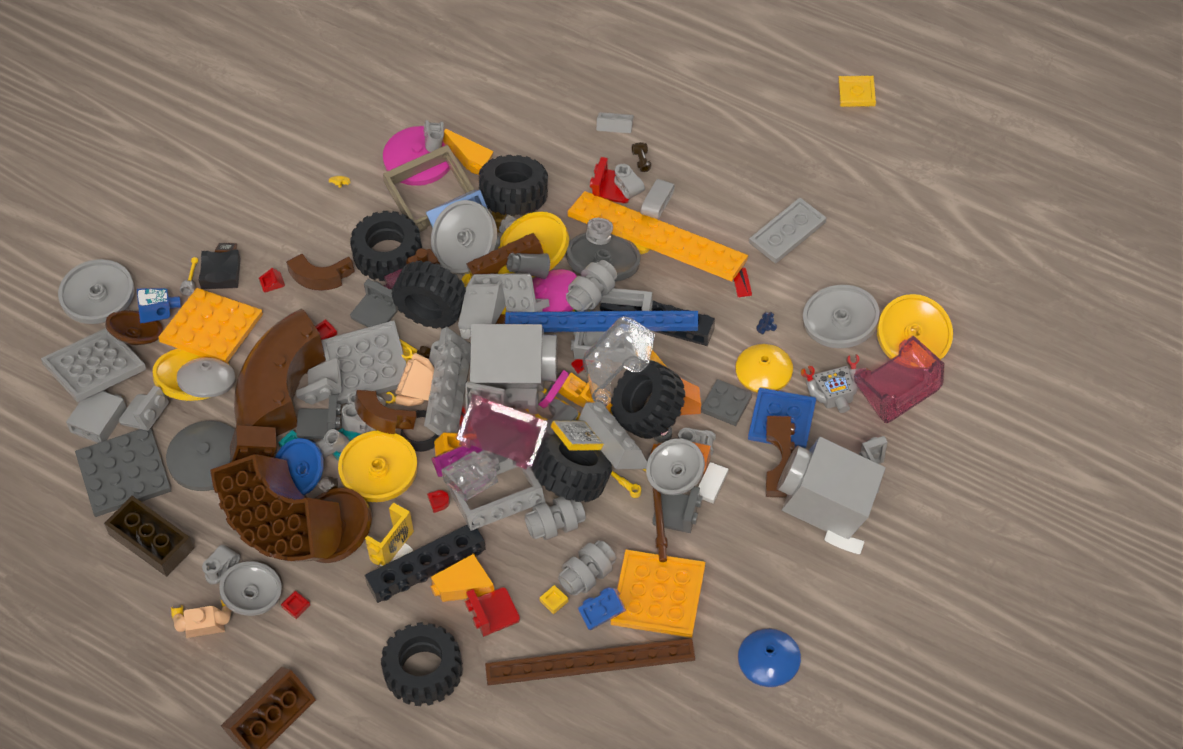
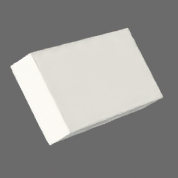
[698,462,728,504]

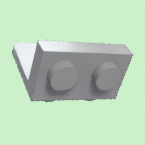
[501,274,550,312]
[296,358,342,405]
[119,386,169,431]
[859,436,887,493]

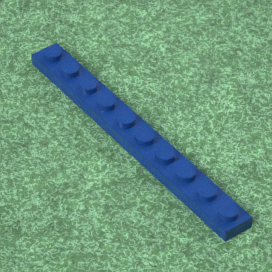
[505,311,698,332]

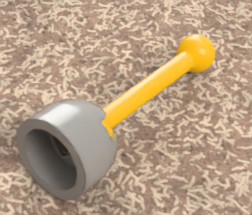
[180,257,198,296]

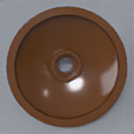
[105,310,163,345]

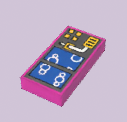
[538,370,569,409]

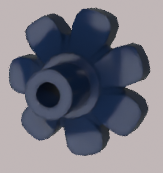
[756,312,777,334]

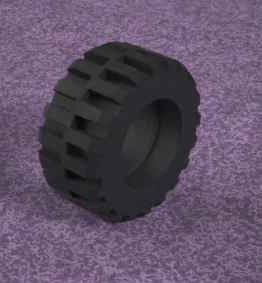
[479,155,548,216]
[350,211,422,282]
[391,261,466,329]
[611,360,685,439]
[532,433,612,502]
[381,622,463,706]

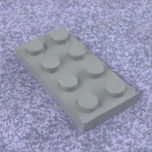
[749,198,827,264]

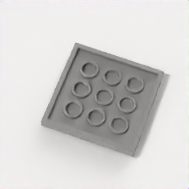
[321,320,406,404]
[41,328,146,402]

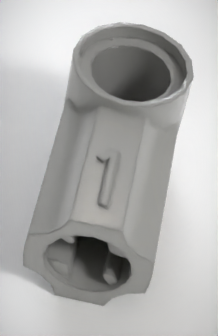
[315,429,349,459]

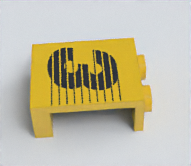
[365,502,414,566]

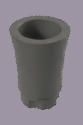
[507,253,550,279]

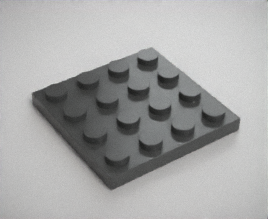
[75,428,172,517]

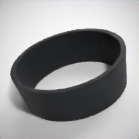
[401,410,439,452]

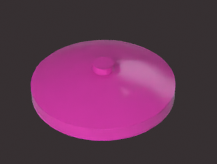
[383,126,454,186]
[532,269,577,312]

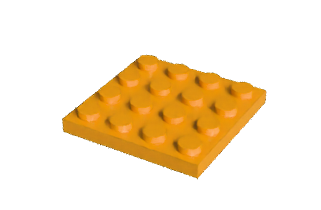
[159,288,263,363]
[611,550,706,638]

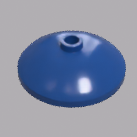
[275,438,324,495]
[738,629,801,687]

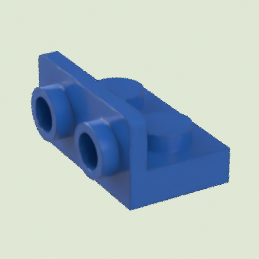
[578,587,626,630]

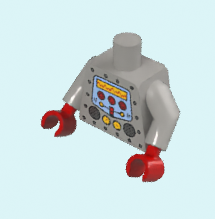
[801,354,860,413]

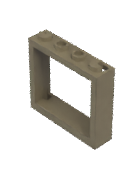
[383,145,475,231]

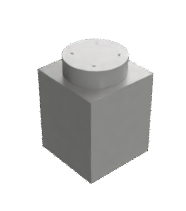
[470,324,558,391]
[777,437,886,539]

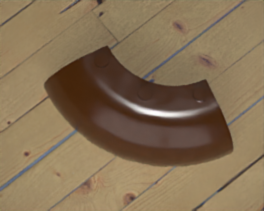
[234,308,326,437]
[210,454,342,562]

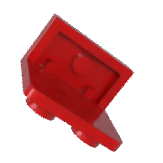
[590,157,629,204]
[464,587,520,637]

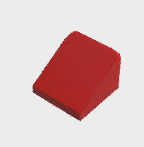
[259,268,285,293]

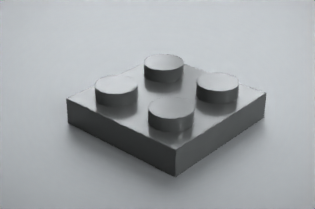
[701,379,752,426]

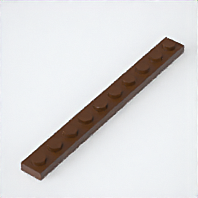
[485,639,695,686]

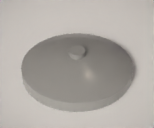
[431,200,497,275]
[58,259,134,324]
[803,285,880,348]

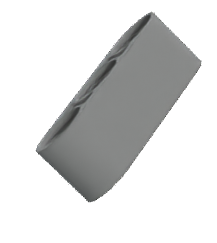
[641,179,675,219]

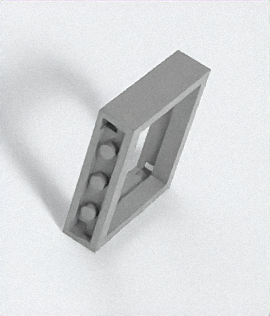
[571,288,653,365]
[444,451,545,531]

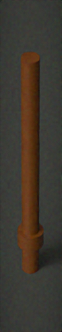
[653,487,668,562]

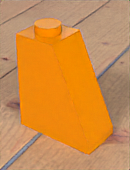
[430,554,494,602]

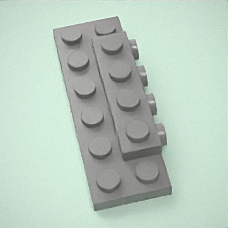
[424,327,471,436]

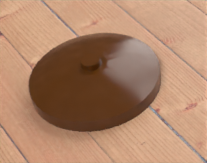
[314,488,372,563]

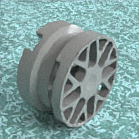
[586,218,613,245]

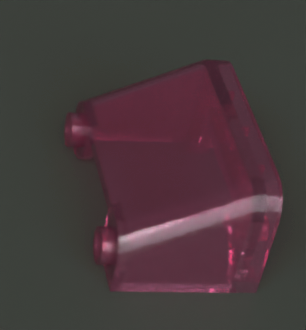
[854,336,945,423]
[456,394,549,470]

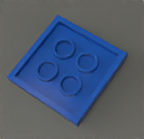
[748,388,816,449]

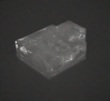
[441,448,501,501]

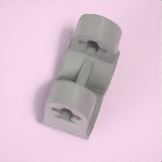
[341,391,386,434]

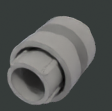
[566,260,617,312]
[525,496,586,540]
[558,541,616,595]

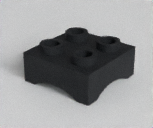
[198,250,241,289]

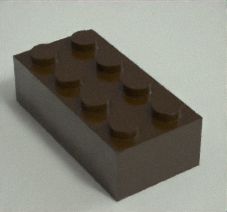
[104,496,194,577]

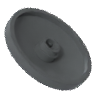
[566,233,641,282]
[166,421,235,491]

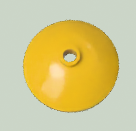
[735,344,793,393]

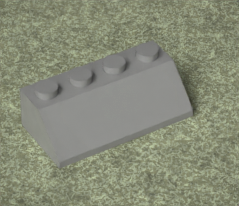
[578,402,647,469]

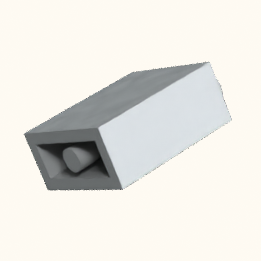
[66,390,127,443]

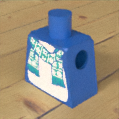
[137,288,181,323]

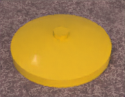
[498,212,569,277]
[877,294,953,369]
[152,348,229,401]
[338,431,418,502]

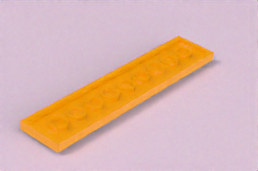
[567,191,748,282]

